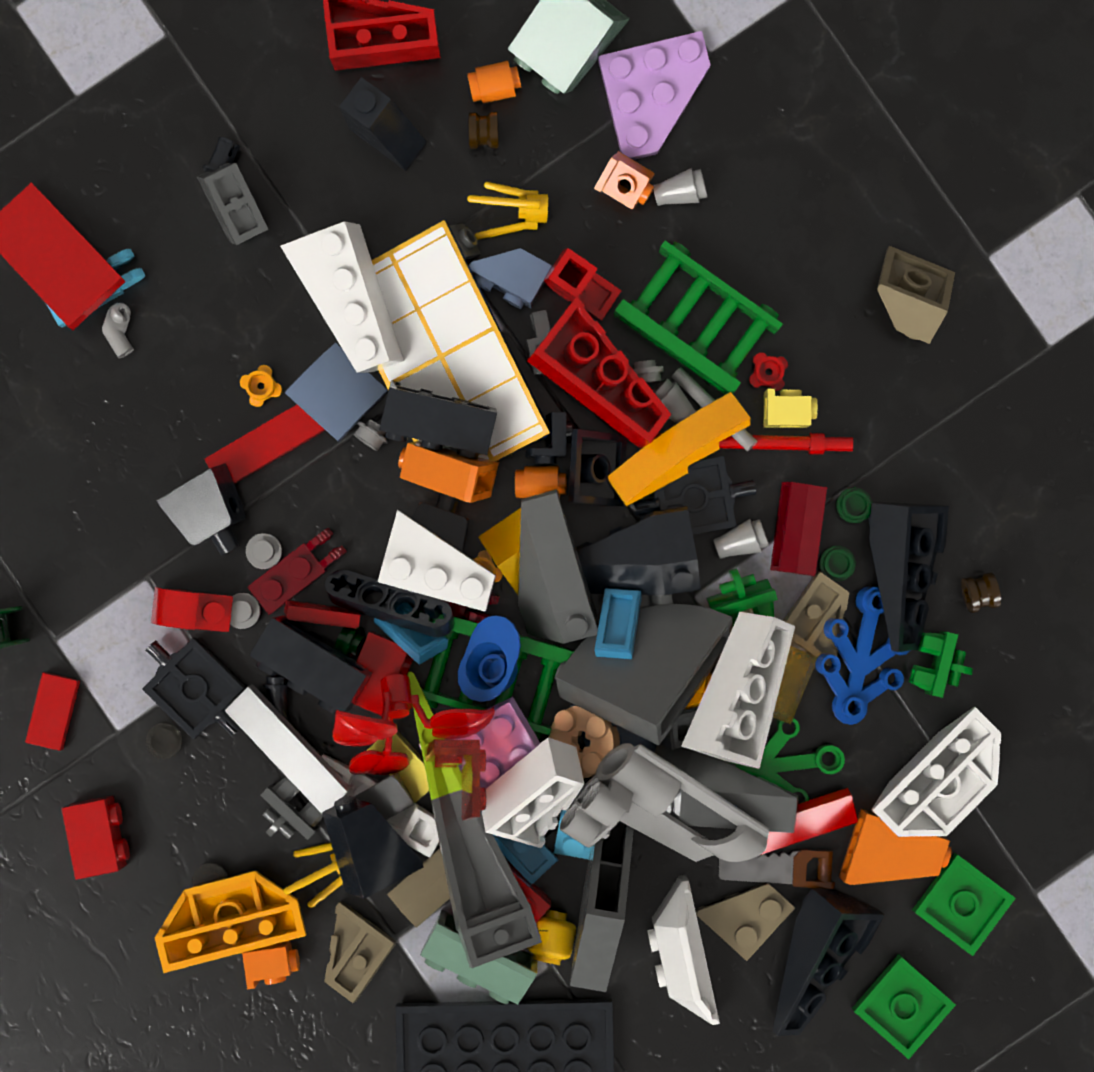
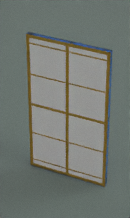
[372,220,551,462]

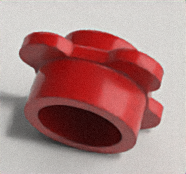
[749,353,788,391]

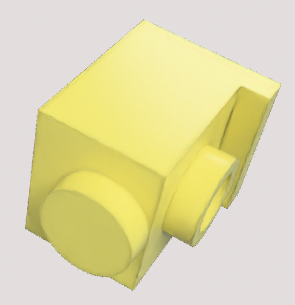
[763,389,818,428]

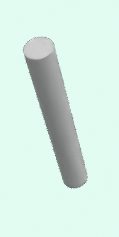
[671,367,758,452]

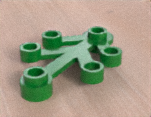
[723,716,845,803]

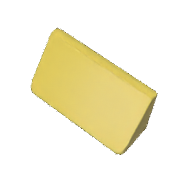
[367,731,429,803]

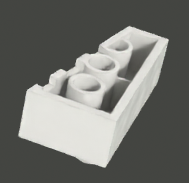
[280,221,404,373]
[681,612,795,769]

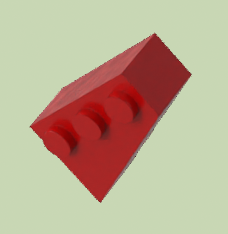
[323,0,441,71]

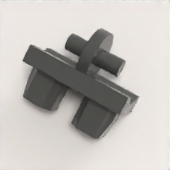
[260,777,323,840]

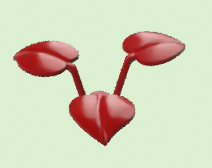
[332,674,495,775]

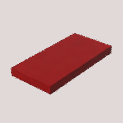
[0,182,126,331]

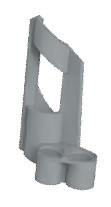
[559,743,769,862]

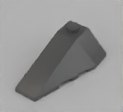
[518,489,598,644]
[655,743,798,833]

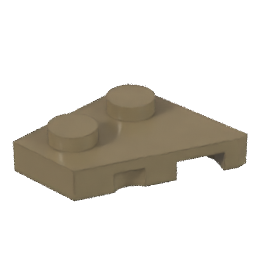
[783,571,849,668]
[695,882,795,961]
[324,901,397,1003]

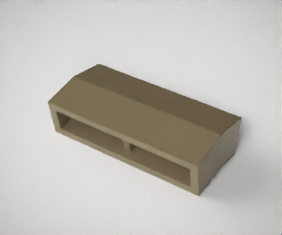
[387,848,450,928]

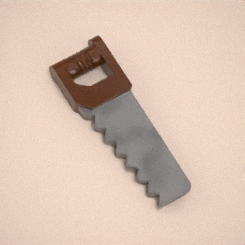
[719,848,835,889]

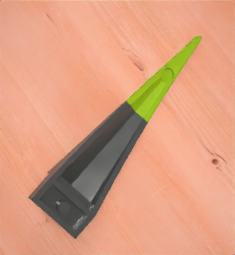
[407,671,542,968]

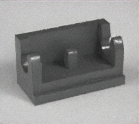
[197,163,268,245]

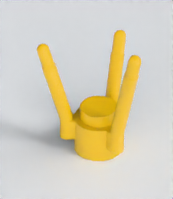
[467,182,548,240]
[283,843,343,908]

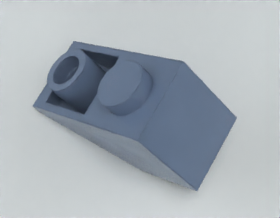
[468,248,552,309]

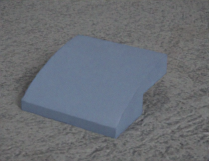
[285,343,388,442]

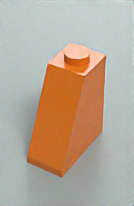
[398,441,499,503]
[839,809,951,885]

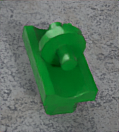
[706,568,778,626]
[909,631,973,698]

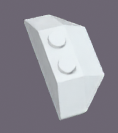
[871,707,1001,837]
[647,874,720,1025]

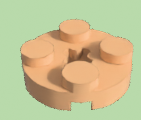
[549,706,620,778]

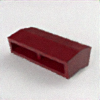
[770,482,827,576]

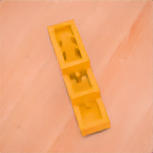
[608,392,751,506]

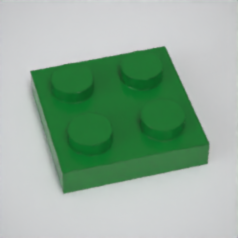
[912,852,1016,956]
[852,954,956,1059]

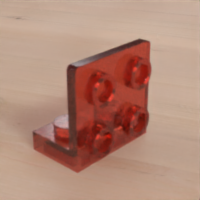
[425,739,486,821]

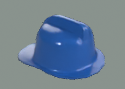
[458,615,521,702]

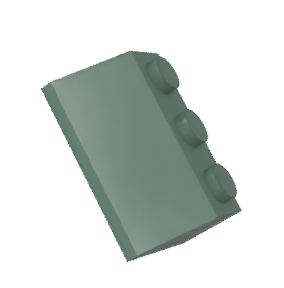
[420,910,537,1005]

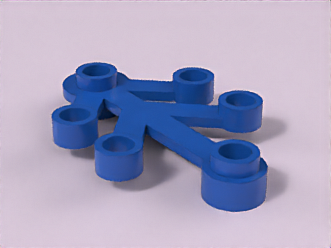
[815,586,909,725]

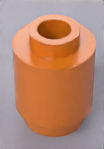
[467,61,521,104]
[515,466,567,498]

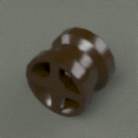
[469,112,499,149]
[961,572,1001,613]

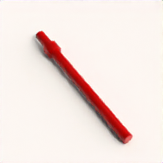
[652,433,853,454]

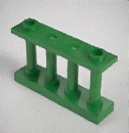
[614,241,783,395]
[421,615,574,739]

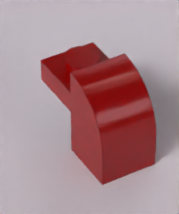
[544,248,621,321]
[151,587,233,632]

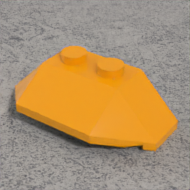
[154,870,307,973]

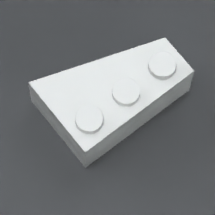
[378,510,496,611]
[479,737,584,848]

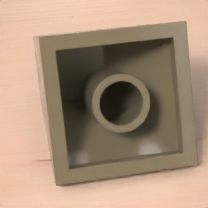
[877,246,955,344]

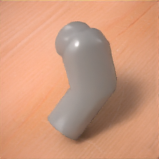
[102,302,134,358]

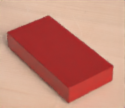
[284,600,361,629]
[25,672,80,751]

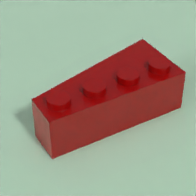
[527,296,671,449]

